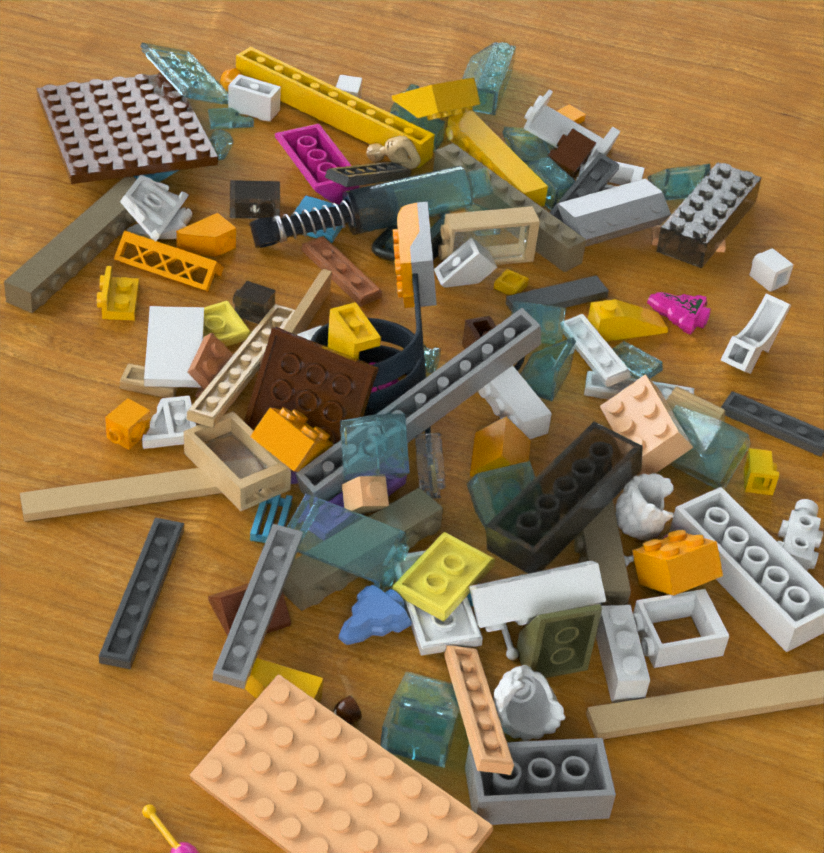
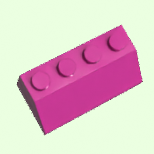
[275,124,359,205]

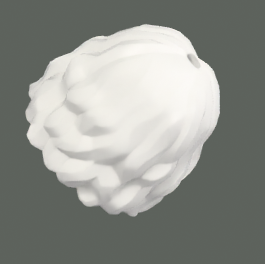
[615,473,674,541]
[493,665,566,741]

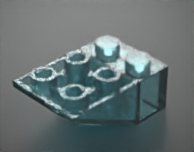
[380,671,461,768]

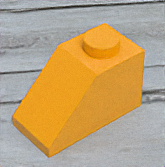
[176,213,236,257]

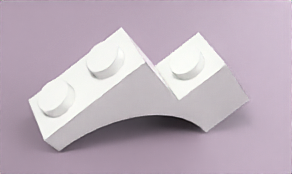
[721,294,791,374]

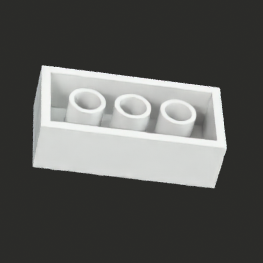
[469,561,606,632]

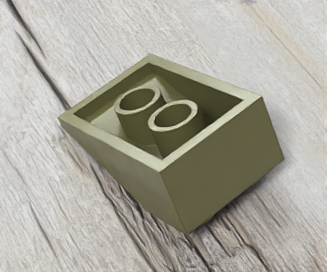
[516,604,602,678]

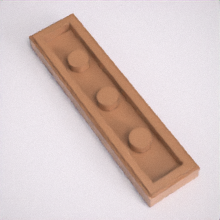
[302,236,382,307]

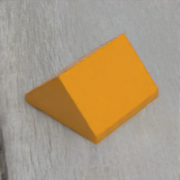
[470,417,531,484]

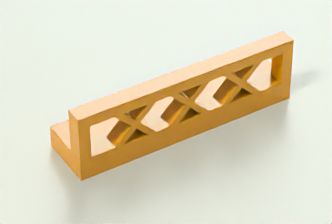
[114,230,224,292]

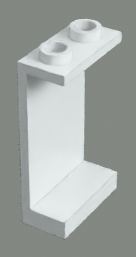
[523,90,620,164]

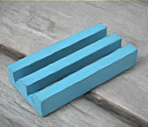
[250,494,292,543]

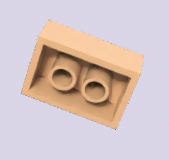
[600,374,693,475]

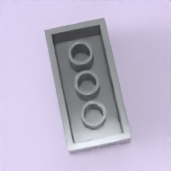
[465,738,616,825]

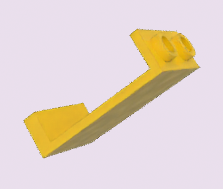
[328,302,381,360]

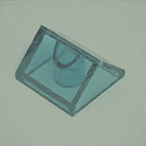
[648,164,711,200]
[520,337,576,401]

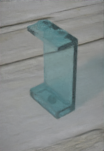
[287,493,409,591]

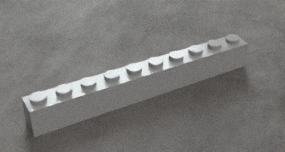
[296,308,541,509]

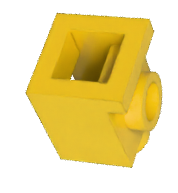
[743,448,779,495]

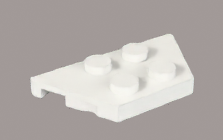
[120,175,189,242]

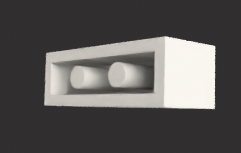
[478,365,552,439]
[596,605,650,703]

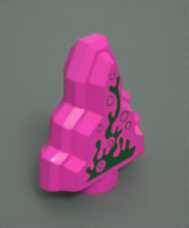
[647,292,711,335]

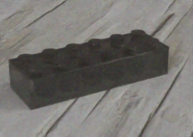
[656,162,762,268]
[486,422,643,574]

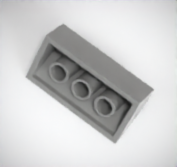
[557,178,671,247]

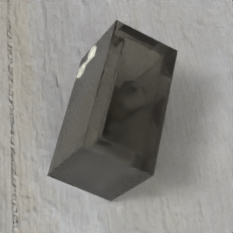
[230,180,280,219]

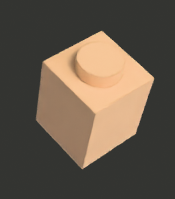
[342,476,389,514]

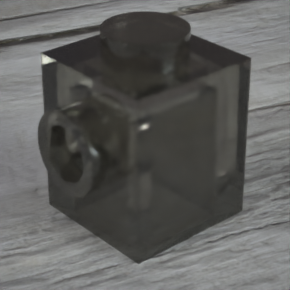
[233,281,276,324]

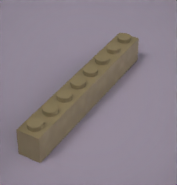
[433,143,586,272]
[4,177,137,313]

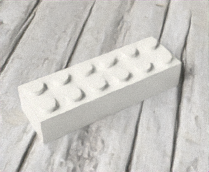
[669,487,824,652]

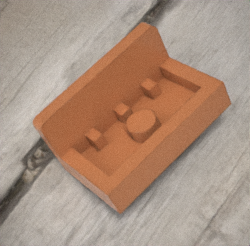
[187,333,233,399]

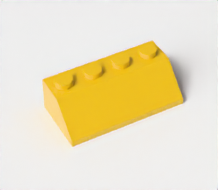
[392,77,480,121]

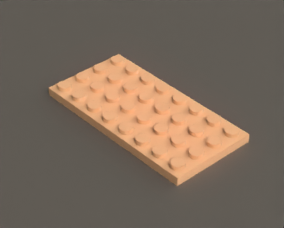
[189,674,493,853]

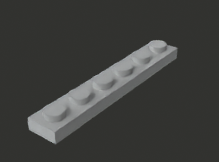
[213,524,303,689]

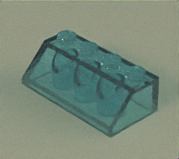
[462,42,516,115]

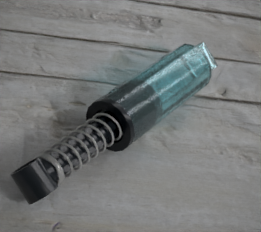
[249,166,493,248]

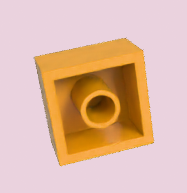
[250,407,334,472]
[632,530,723,596]

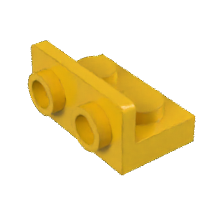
[97,266,139,320]

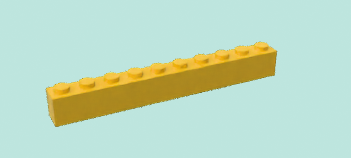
[236,46,435,168]

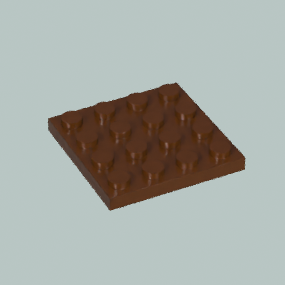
[244,327,379,445]

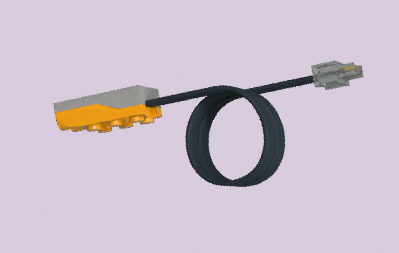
[311,202,446,499]

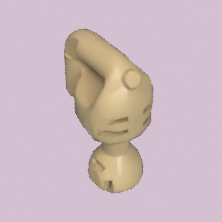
[366,135,421,169]

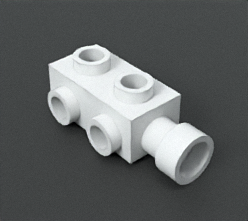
[777,499,823,571]

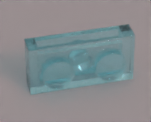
[612,341,663,379]

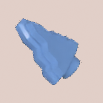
[339,584,412,645]

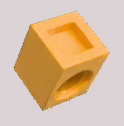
[105,398,151,450]

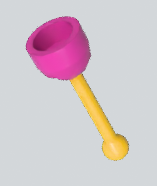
[142,804,199,853]

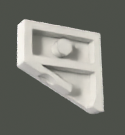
[142,396,196,449]

